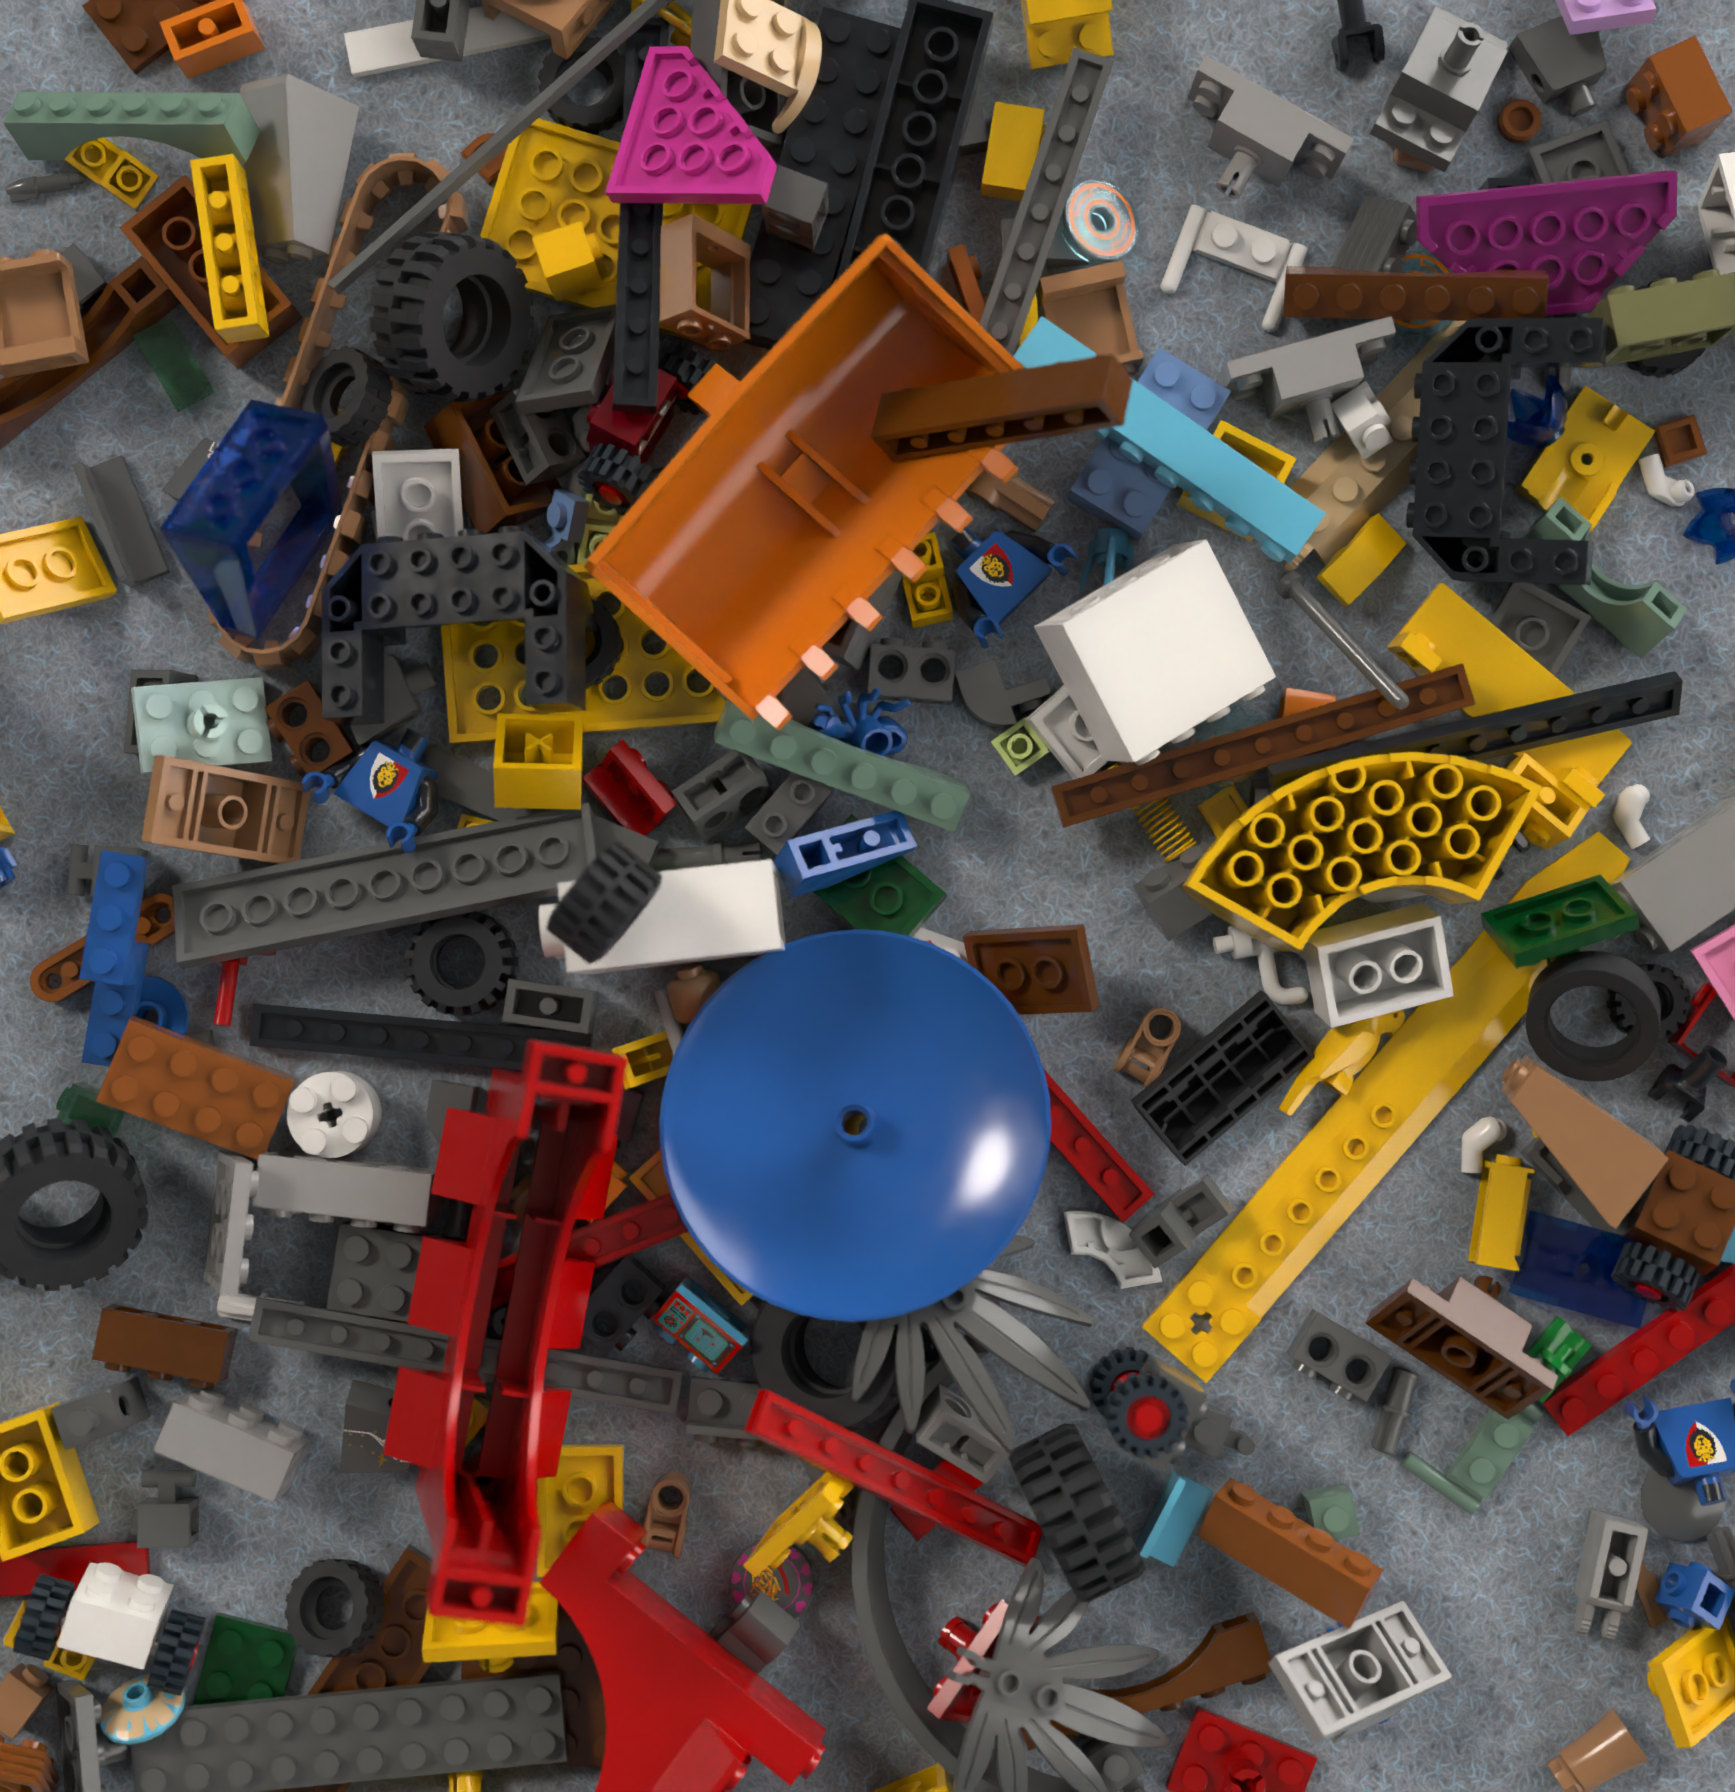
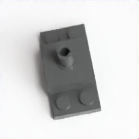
[1369,6,1509,173]

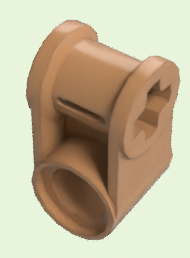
[1112,1007,1181,1088]
[641,1471,692,1559]

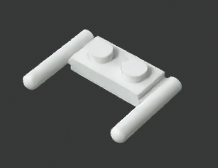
[1160,205,1308,333]

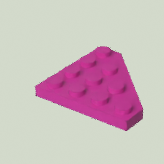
[605,46,777,204]

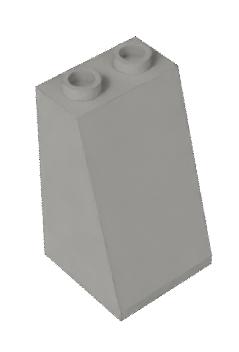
[240,74,359,264]
[1609,796,1735,955]

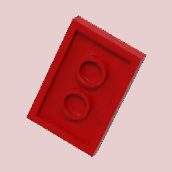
[927,1599,1043,1724]
[1165,1705,1318,1792]

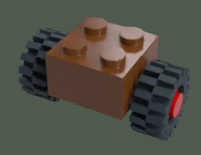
[1611,1125,1735,1311]

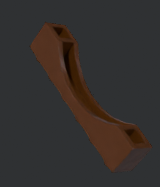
[0,256,181,450]
[1283,266,1549,321]
[1021,1612,1272,1750]

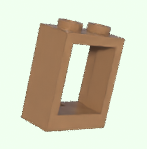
[659,213,750,351]

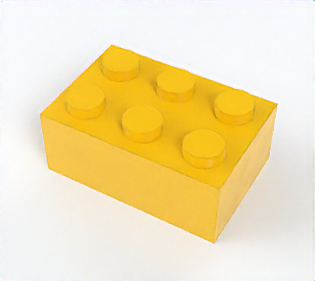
[0,1401,100,1562]

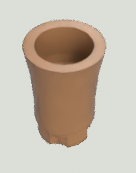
[1547,1708,1650,1792]

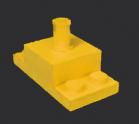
[1020,0,1114,69]

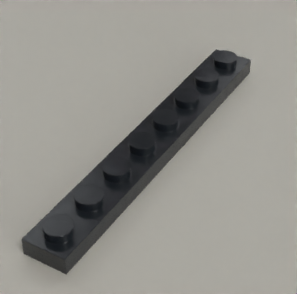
[249,1004,593,1070]

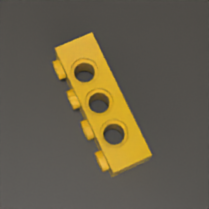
[190,154,270,344]

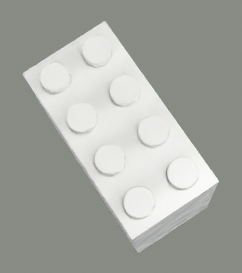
[1034,539,1276,765]

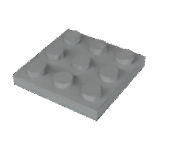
[203,1150,259,1296]

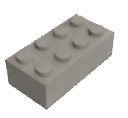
[252,1150,442,1233]

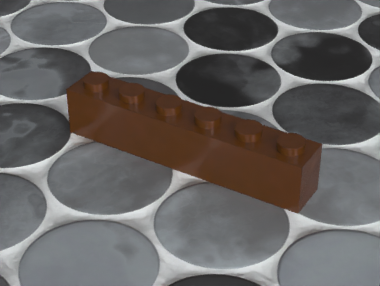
[871,354,1133,461]

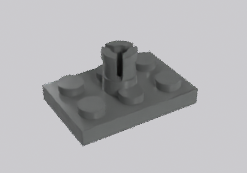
[515,304,616,415]
[56,1680,132,1792]

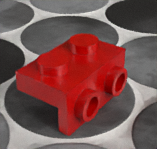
[582,739,677,836]

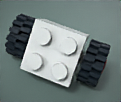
[13,1562,206,1696]

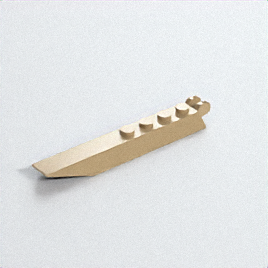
[1284,320,1466,572]

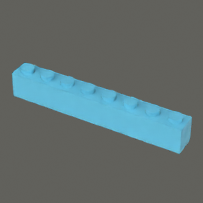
[1013,316,1326,563]

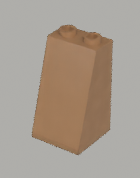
[1500,1055,1669,1229]

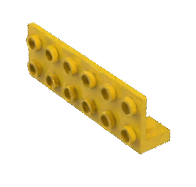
[1386,583,1632,808]

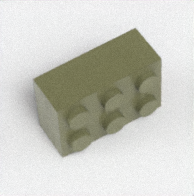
[1586,269,1735,366]

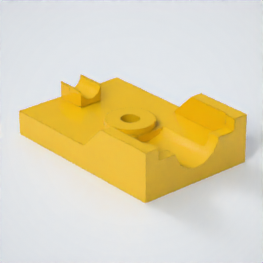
[1514,385,1655,533]

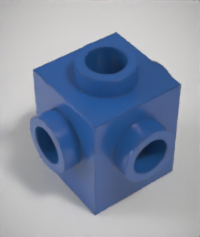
[1654,1562,1735,1630]

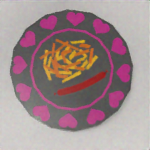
[729,1540,815,1619]

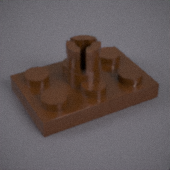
[963,924,1100,1015]

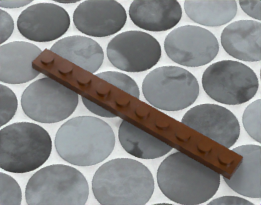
[1050,663,1475,828]

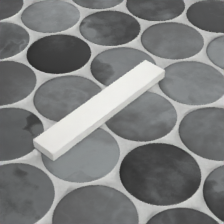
[344,6,598,78]

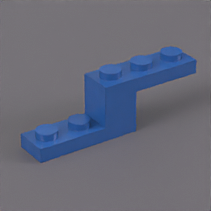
[79,850,150,1067]

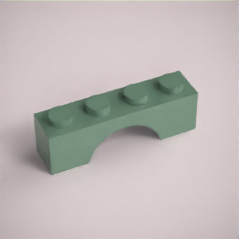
[1520,497,1687,658]

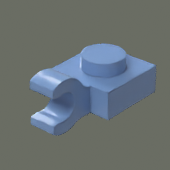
[544,489,590,565]

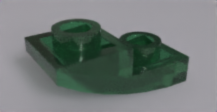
[133,316,215,412]

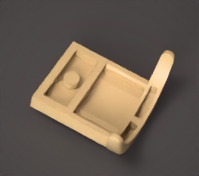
[714,0,822,134]

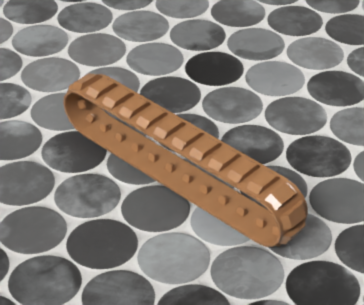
[208,152,469,671]

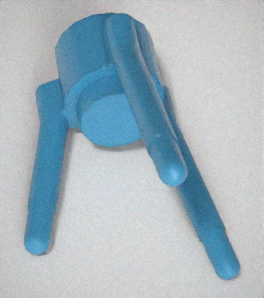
[1079,528,1134,592]

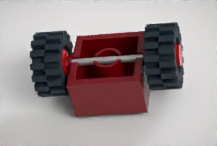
[577,339,715,516]

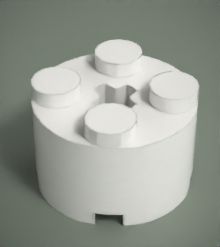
[287,1071,382,1158]

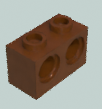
[264,680,357,778]

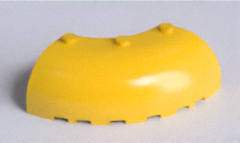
[1182,752,1542,952]

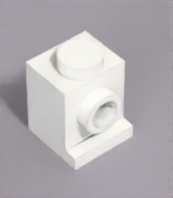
[1331,381,1393,459]

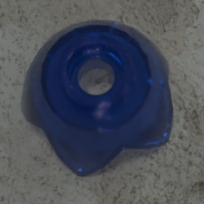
[1507,373,1567,449]
[1683,488,1735,565]

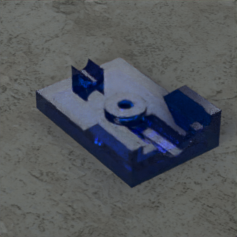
[1509,1210,1647,1329]

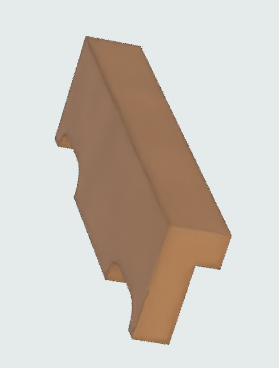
[1636,1552,1669,1628]

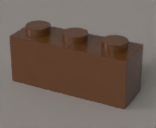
[92,1304,238,1388]

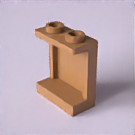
[481,0,615,59]
[0,249,89,378]
[1038,260,1144,376]

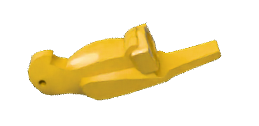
[1279,1009,1405,1116]

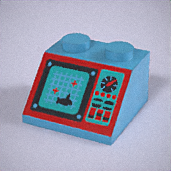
[652,1275,752,1374]

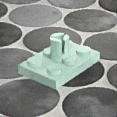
[131,677,272,774]

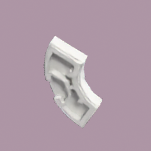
[1063,1211,1162,1289]

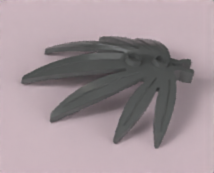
[852,1235,1093,1454]
[948,1557,1170,1792]

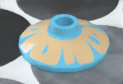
[100,1674,186,1745]

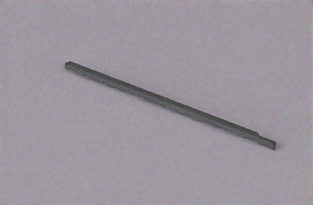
[327,0,673,295]

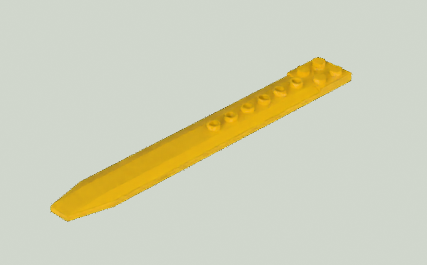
[1141,831,1630,1383]

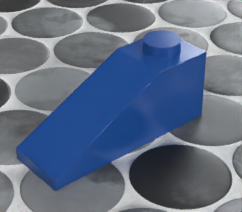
[774,811,917,898]

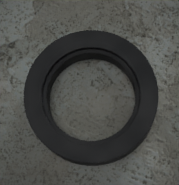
[1526,951,1661,1082]

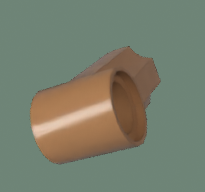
[966,471,1055,533]

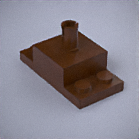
[1365,1276,1558,1419]

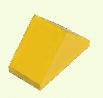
[611,1031,674,1090]

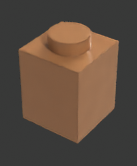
[0,1663,55,1740]

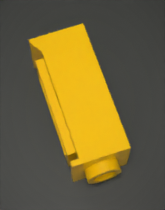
[1468,1154,1535,1271]

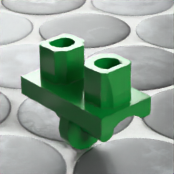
[1525,1316,1592,1404]

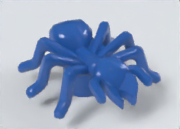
[812,688,911,756]

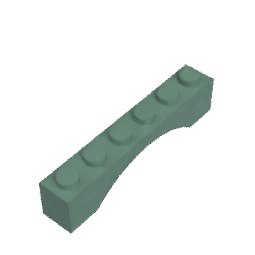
[3,92,261,163]
[714,698,971,832]

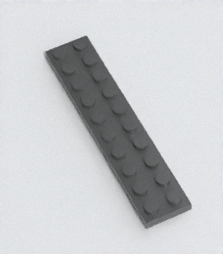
[172,803,598,969]
[131,1670,569,1792]

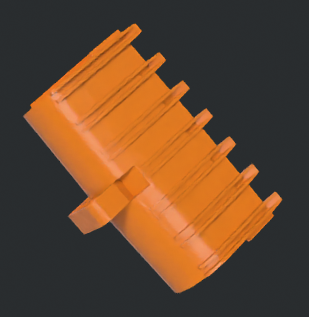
[584,233,1025,731]

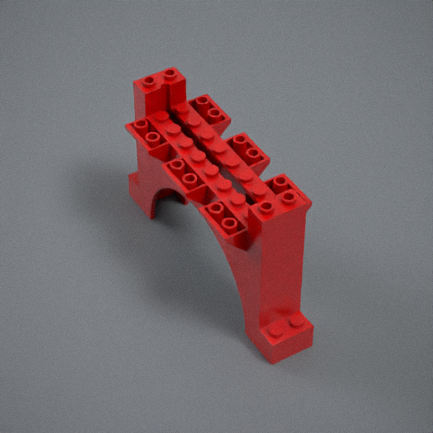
[383,1039,628,1627]
[539,1499,827,1792]

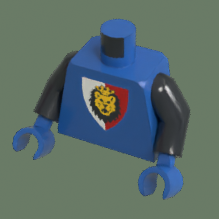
[949,527,1078,649]
[302,728,439,853]
[1624,1379,1735,1506]

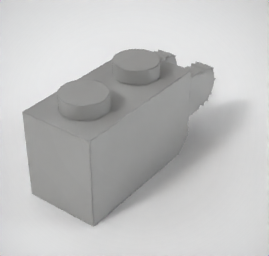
[1574,1510,1649,1641]

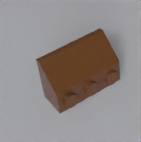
[424,390,562,534]

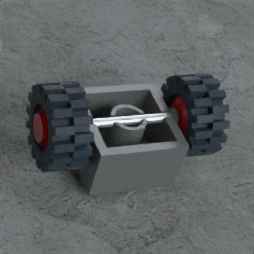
[1090,1347,1208,1472]

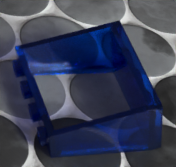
[159,399,343,639]

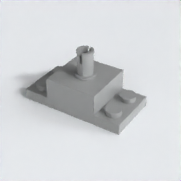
[1188,56,1354,199]
[1216,316,1396,443]
[1268,1600,1452,1744]

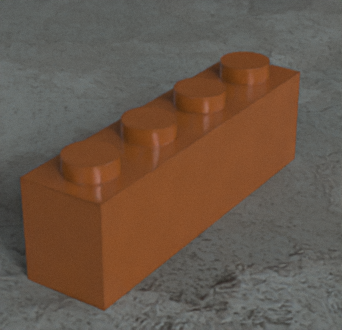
[1197,1478,1384,1629]

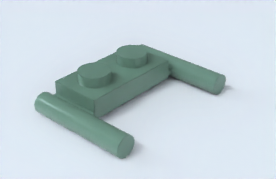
[1401,1403,1544,1515]

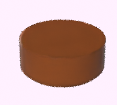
[1497,99,1541,143]

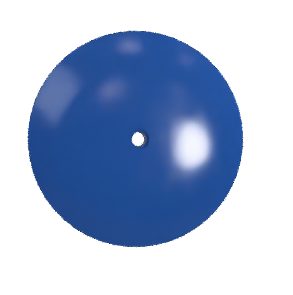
[660,929,1051,1322]

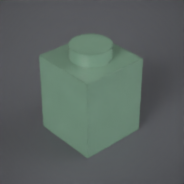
[1301,1484,1360,1540]

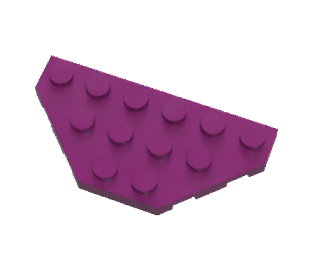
[1416,170,1678,316]

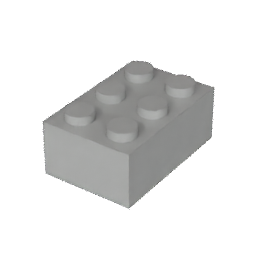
[153,1388,312,1502]

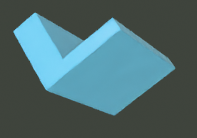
[1135,1470,1213,1568]

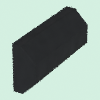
[1131,990,1315,1166]

